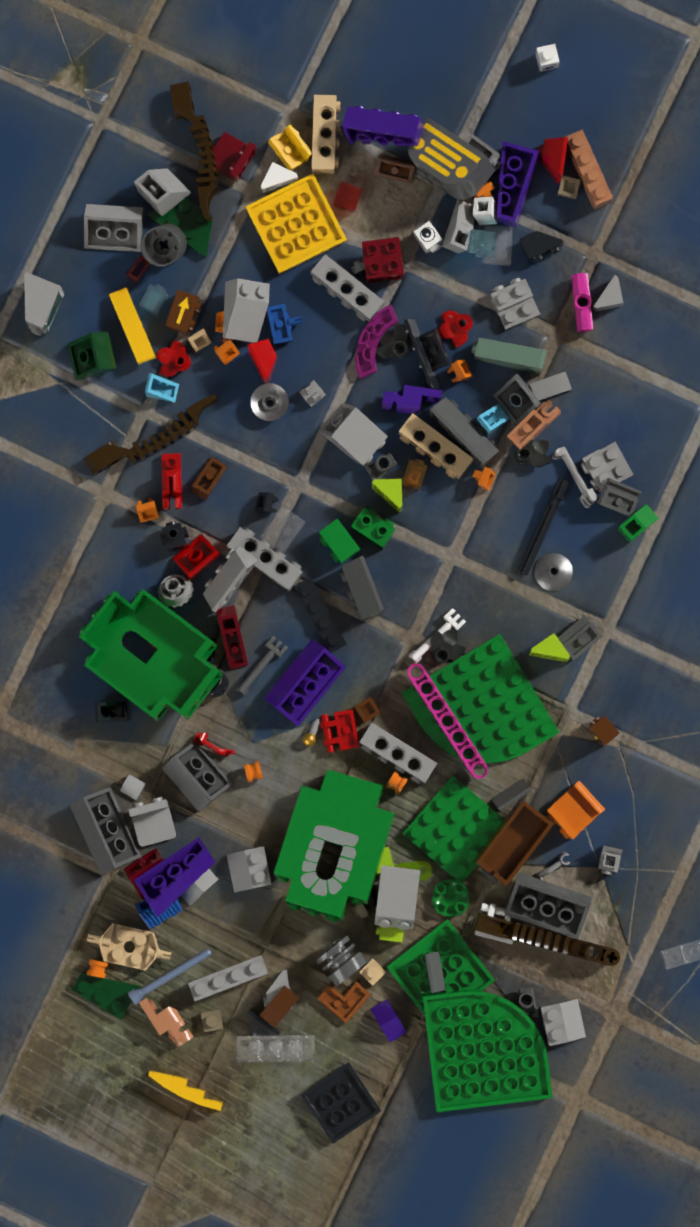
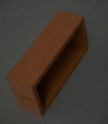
[473,799,554,886]

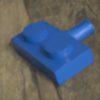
[267,304,303,345]

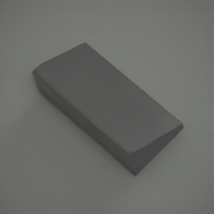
[492,779,532,811]
[424,952,445,993]

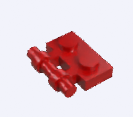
[320,709,359,753]

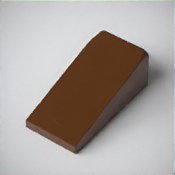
[190,457,228,500]
[260,985,299,1028]

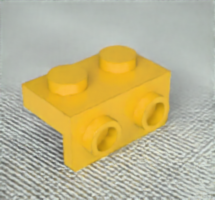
[268,124,312,171]

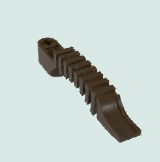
[170,81,219,222]
[83,394,218,476]
[474,913,620,966]

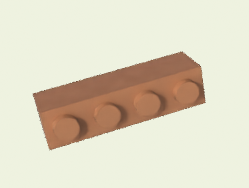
[566,129,613,210]

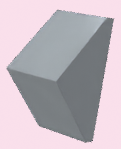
[592,275,623,312]
[181,869,219,906]

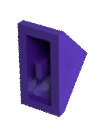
[371,999,407,1042]

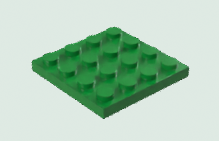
[403,776,504,883]
[387,919,495,1016]

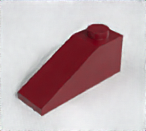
[217,605,248,669]

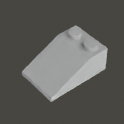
[223,278,270,343]

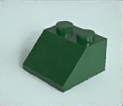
[67,332,117,380]

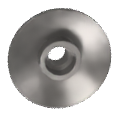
[251,383,289,421]
[534,553,573,591]

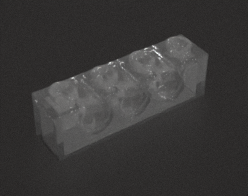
[237,1035,315,1062]

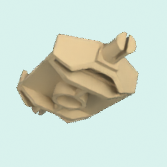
[87,923,172,971]

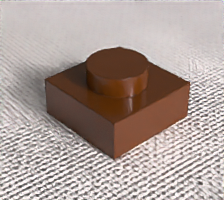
[354,697,381,723]

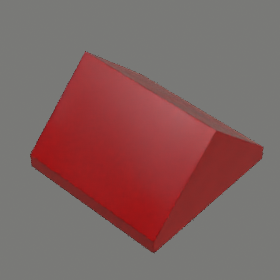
[172,534,220,581]

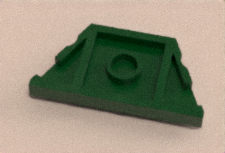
[146,197,213,258]

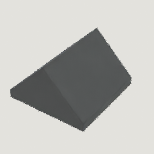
[493,374,541,425]

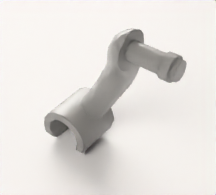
[536,852,570,880]

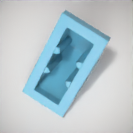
[145,373,179,403]
[476,404,510,437]

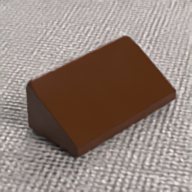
[375,153,416,184]

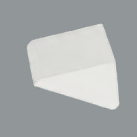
[261,162,298,194]

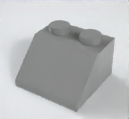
[227,846,272,893]
[540,999,586,1046]

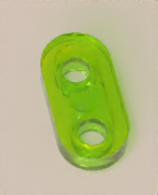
[395,861,432,881]

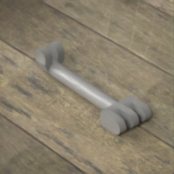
[552,447,597,508]

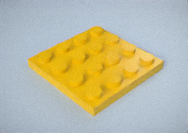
[245,173,347,275]

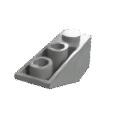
[442,198,474,253]

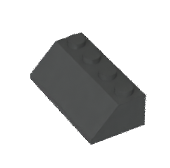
[429,397,499,469]
[70,787,142,875]
[505,872,592,939]

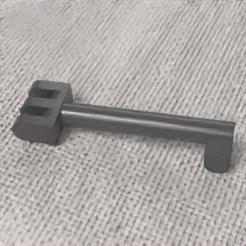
[236,636,288,696]

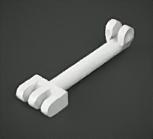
[408,608,466,663]

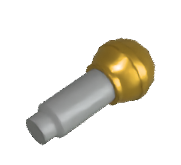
[302,718,321,746]

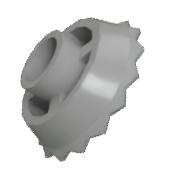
[158,574,194,608]

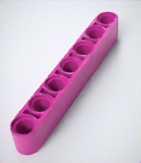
[407,663,488,779]

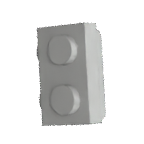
[128,797,176,847]

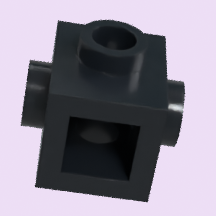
[160,521,189,552]

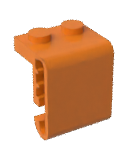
[545,780,605,840]

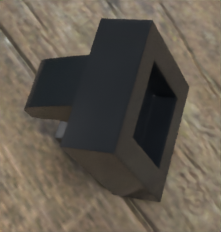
[255,492,279,513]

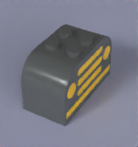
[408,117,495,200]

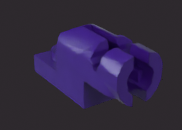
[381,385,442,414]

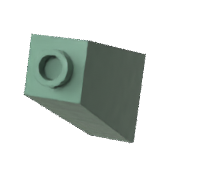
[471,338,547,375]

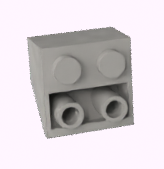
[134,168,191,216]

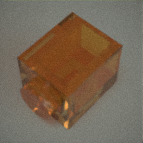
[402,459,427,490]

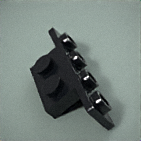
[404,319,451,390]

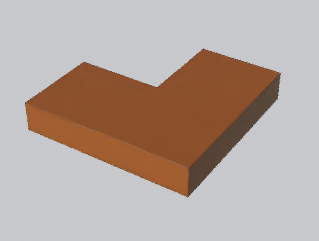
[316,981,371,1024]

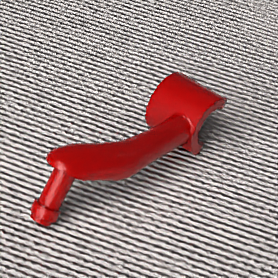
[194,732,235,756]

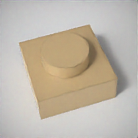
[359,958,386,986]

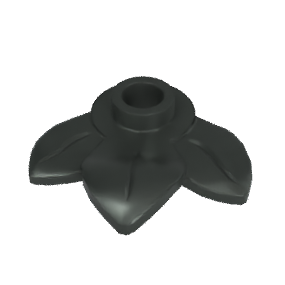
[376,323,410,359]
[515,439,550,467]
[430,629,466,664]

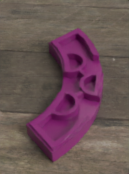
[355,304,399,380]

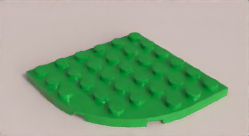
[401,634,560,763]
[423,990,553,1112]

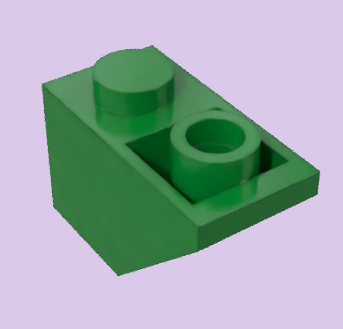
[618,504,659,543]

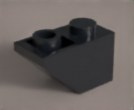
[519,231,564,263]

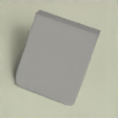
[120,774,146,801]

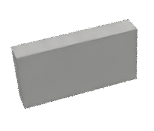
[529,372,572,401]

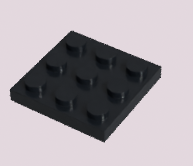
[301,1062,381,1144]

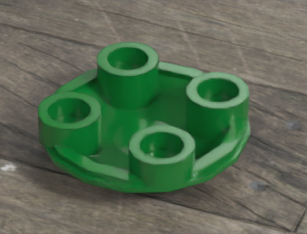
[432,879,470,918]

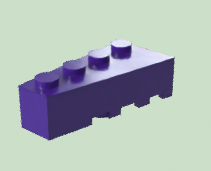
[342,106,424,146]
[497,141,540,228]
[134,837,215,917]

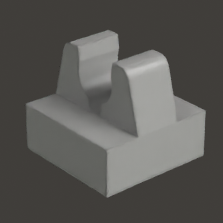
[299,380,326,408]

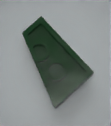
[71,973,141,1020]

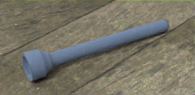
[127,949,211,1006]

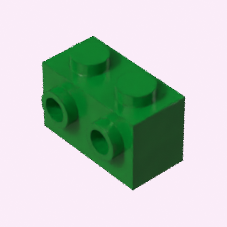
[351,508,396,550]
[318,518,360,564]

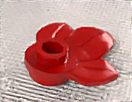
[438,310,473,348]
[156,340,191,377]

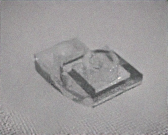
[660,939,700,970]

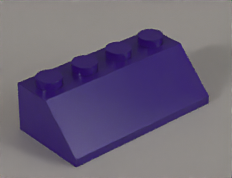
[264,639,346,726]

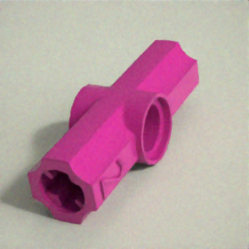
[571,273,593,333]

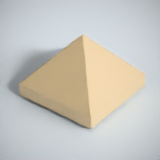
[188,328,212,352]

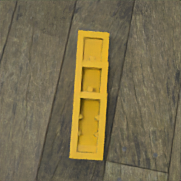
[109,287,156,365]
[148,1071,223,1111]

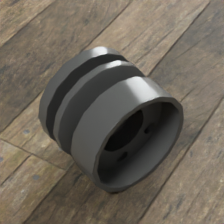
[141,224,187,267]
[316,936,368,987]

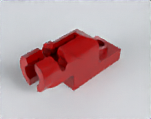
[162,453,182,510]

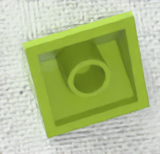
[371,479,402,513]
[529,633,570,662]

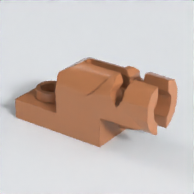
[507,400,561,451]
[139,998,193,1047]

